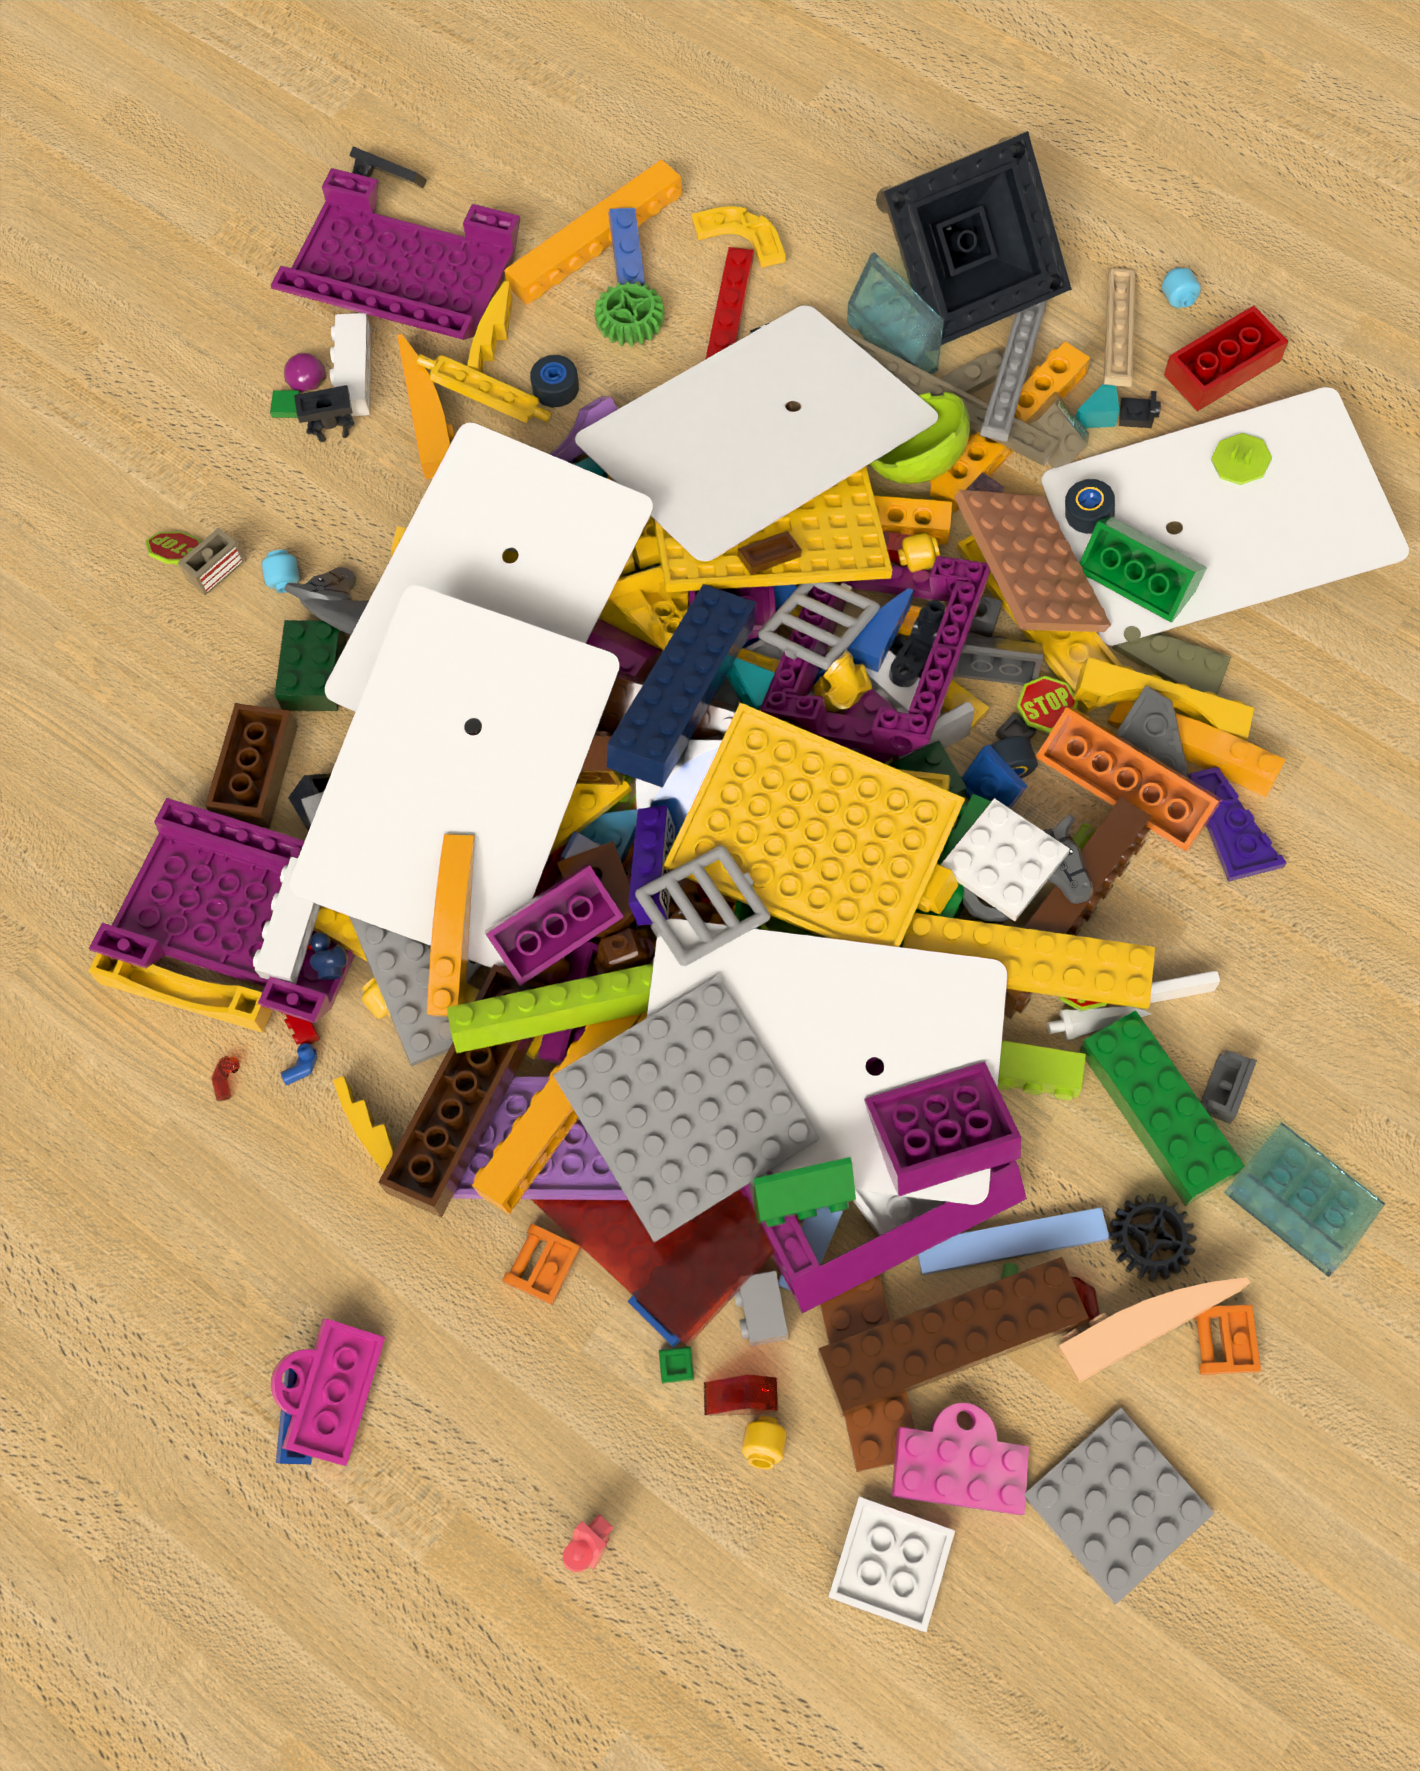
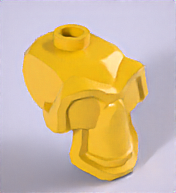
[814,651,872,714]

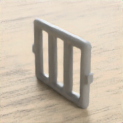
[758,582,880,670]
[635,845,771,966]

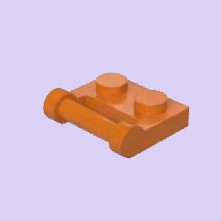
[502,1224,581,1306]
[1193,1305,1261,1375]

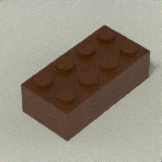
[205,703,298,828]

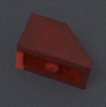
[704,1374,778,1416]

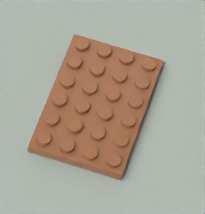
[954,490,1111,632]

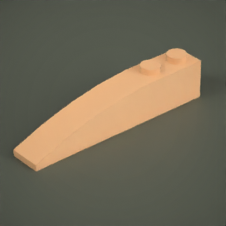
[1058,1277,1250,1383]

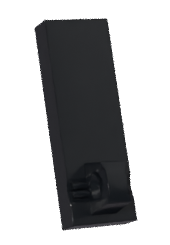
[349,146,427,189]

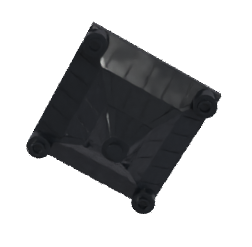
[876,131,1072,349]

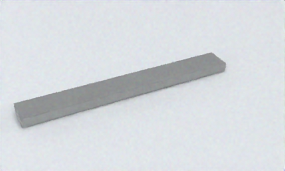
[980,301,1047,442]

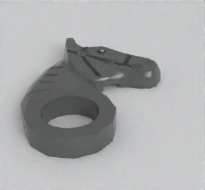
[284,567,369,635]
[963,814,1093,924]

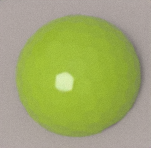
[870,392,970,484]

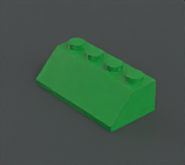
[1079,516,1207,622]

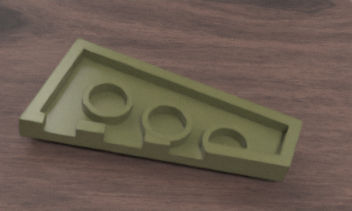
[1112,626,1231,695]

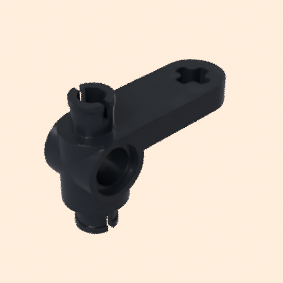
[889,600,945,687]

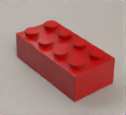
[1164,305,1288,412]

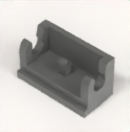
[1201,1051,1257,1124]

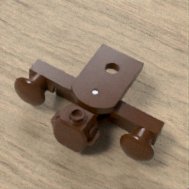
[531,841,713,986]

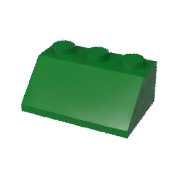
[749,1157,856,1228]

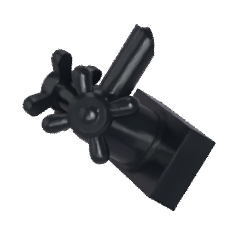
[294,385,355,442]

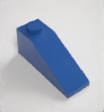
[847,588,913,672]

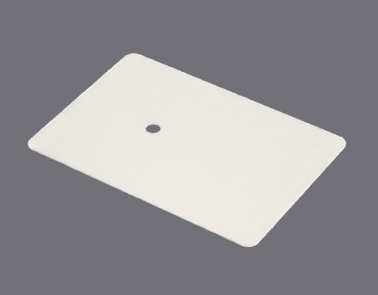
[575,306,938,561]
[1042,387,1409,646]
[325,423,653,733]
[289,585,619,968]
[647,919,1007,1205]

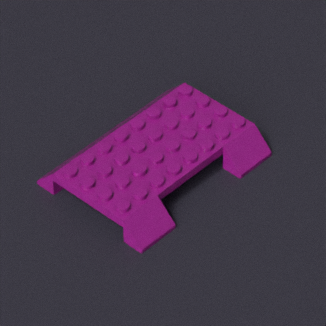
[270,168,520,340]
[89,798,355,1024]

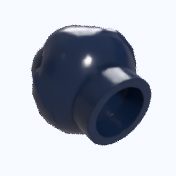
[307,932,348,980]

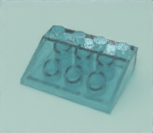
[847,252,944,375]
[1224,1122,1385,1277]

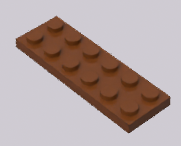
[820,1275,915,1472]

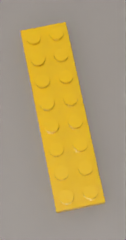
[957,535,1123,714]
[903,913,1155,1009]

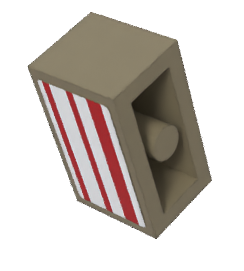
[178,527,245,595]

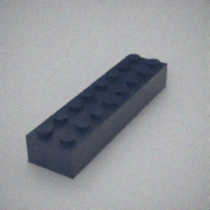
[607,584,757,788]

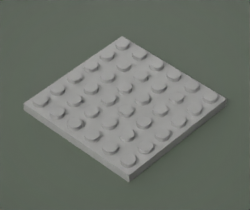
[553,976,820,1243]

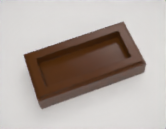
[737,531,802,575]

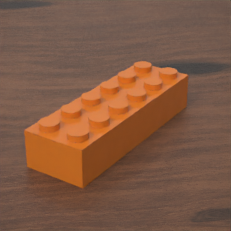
[1036,707,1223,851]

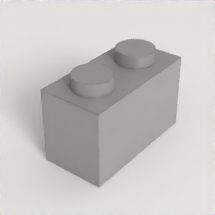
[733,1271,788,1346]

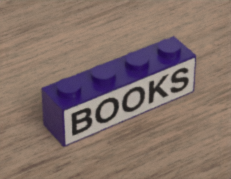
[629,805,676,925]

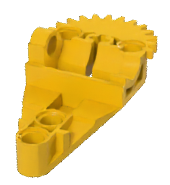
[609,516,688,650]

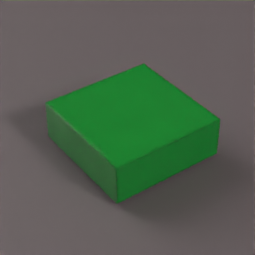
[270,390,300,418]
[659,1347,694,1384]

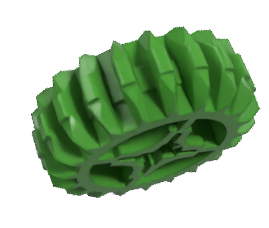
[594,280,665,347]

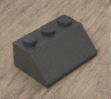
[953,632,1043,686]

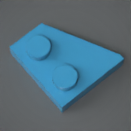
[579,809,637,863]

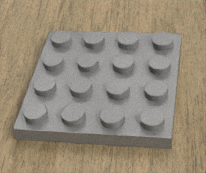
[1024,1408,1214,1605]

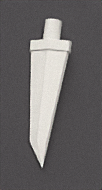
[1047,1006,1151,1040]

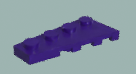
[1189,767,1287,882]

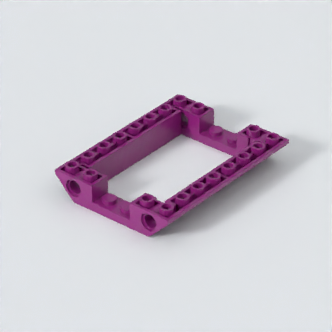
[759,556,991,756]
[740,1059,1027,1314]

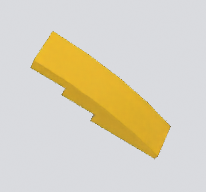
[467,281,513,373]
[332,1076,395,1172]

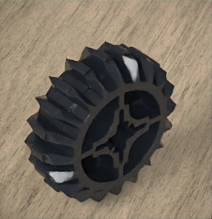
[1108,1194,1197,1281]

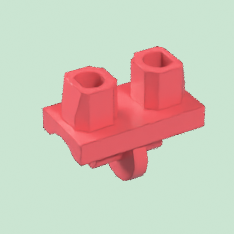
[562,1514,613,1573]

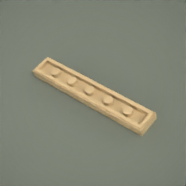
[1104,269,1135,387]

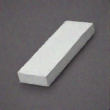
[1150,971,1220,1003]

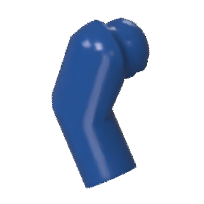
[280,1043,317,1086]

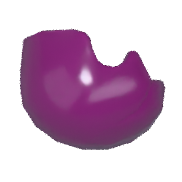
[284,352,326,392]

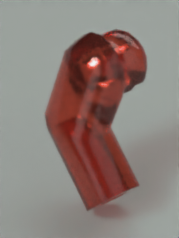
[211,1056,240,1101]
[1071,1277,1100,1320]

